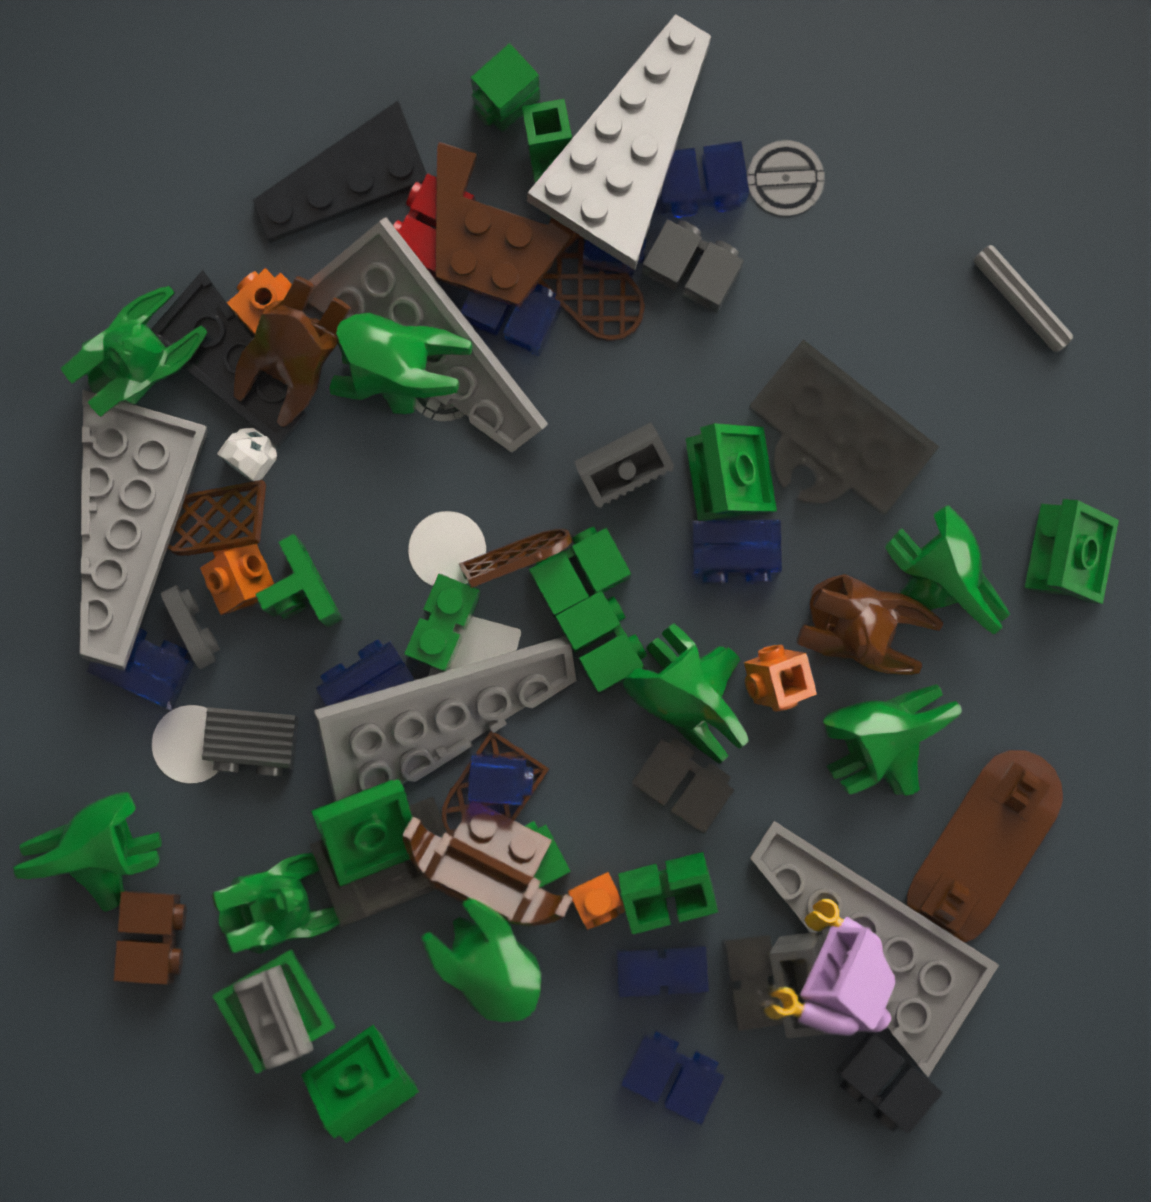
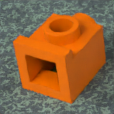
[568,871,626,930]

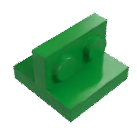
[685,423,777,523]
[1025,499,1119,604]
[255,534,343,627]
[311,779,412,886]
[213,949,336,1074]
[301,1024,419,1143]

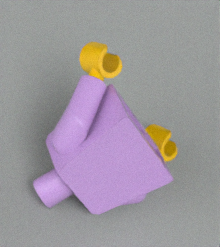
[764,899,895,1036]

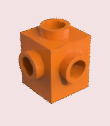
[227,268,292,335]
[200,544,274,615]
[744,645,817,711]

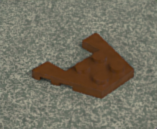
[436,142,576,308]

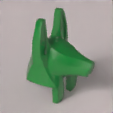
[60,286,208,417]
[329,313,473,414]
[885,505,1010,635]
[623,623,749,764]
[823,684,962,796]
[13,792,162,912]
[211,853,355,954]
[422,898,541,1022]

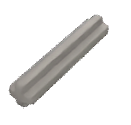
[974,245,1073,353]

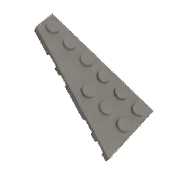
[308,217,548,452]
[80,390,208,671]
[314,636,577,802]

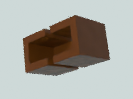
[114,891,187,985]

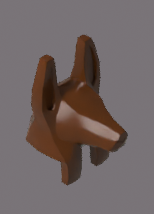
[234,276,351,427]
[796,574,943,675]

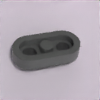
[161,584,220,670]

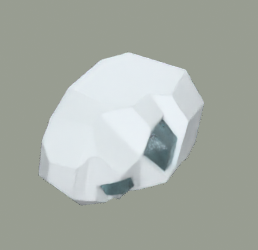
[217,428,277,481]

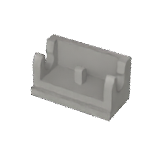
[233,965,313,1069]

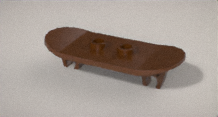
[907,750,1063,943]

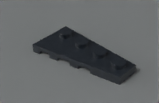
[253,101,427,243]
[151,270,307,448]

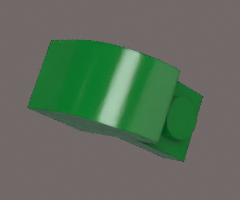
[522,99,572,183]

